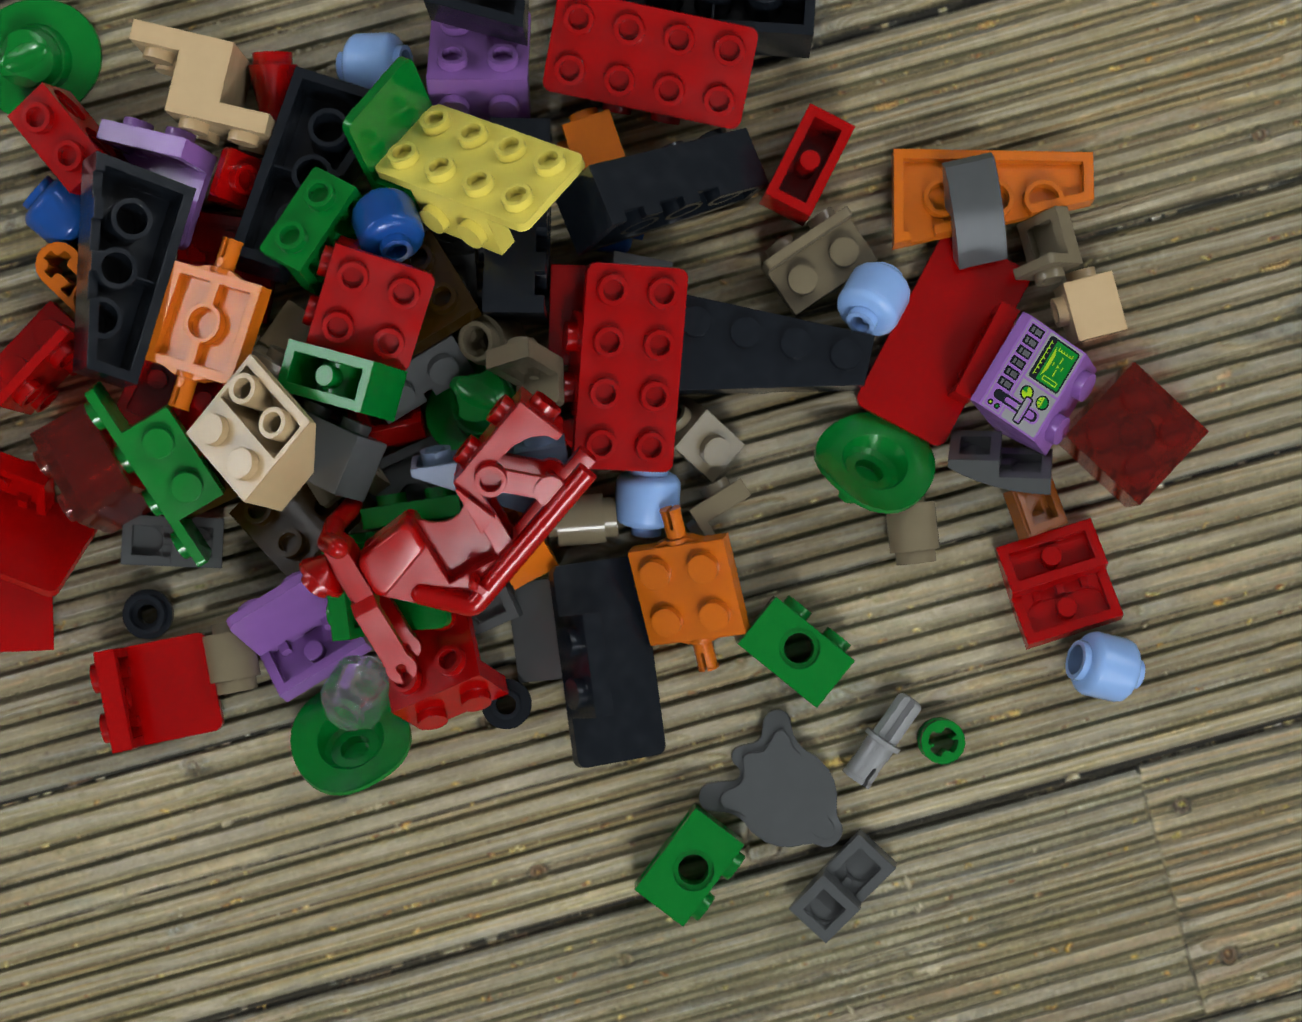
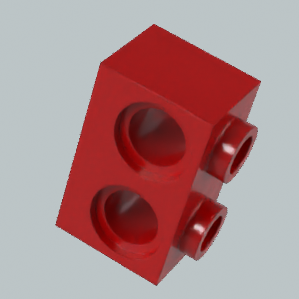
[7,82,129,195]

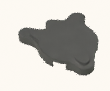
[699,709,843,847]

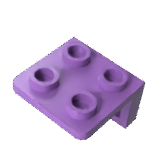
[426,12,531,122]
[96,116,217,250]
[226,571,373,702]

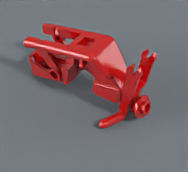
[299,386,597,684]

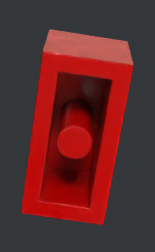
[759,103,855,226]

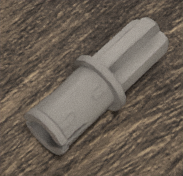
[843,693,921,789]

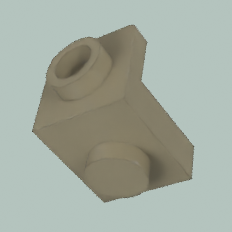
[1013,206,1083,286]
[486,337,565,407]
[674,397,745,482]
[685,476,751,536]

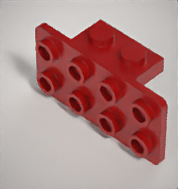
[543,0,758,129]
[856,237,1030,446]
[562,262,688,473]
[0,451,98,597]

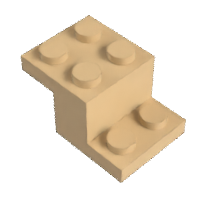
[129,19,276,158]

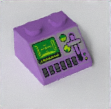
[970,312,1097,456]

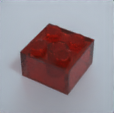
[1059,362,1209,507]
[30,403,151,534]

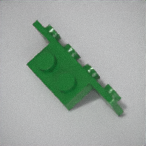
[84,381,225,567]

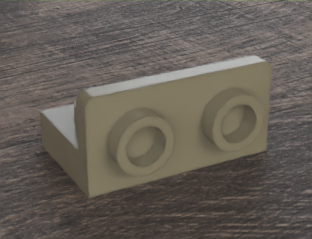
[761,206,878,317]

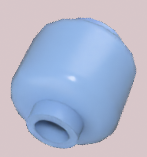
[336,32,414,89]
[837,262,910,336]
[615,471,681,538]
[1065,631,1145,702]

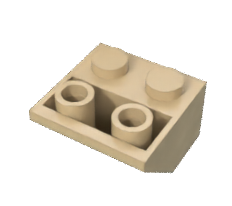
[186,354,316,512]

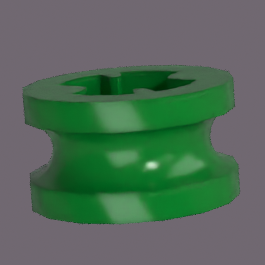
[917,717,966,765]

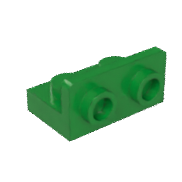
[260,167,362,296]

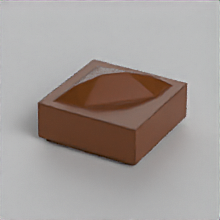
[1003,479,1068,540]

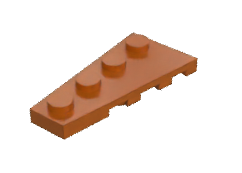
[891,149,1094,250]

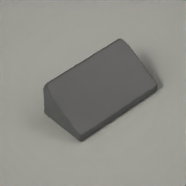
[510,579,562,683]

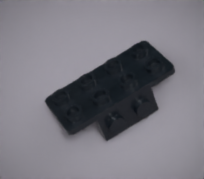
[549,557,666,768]

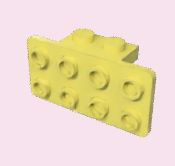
[375,104,585,255]

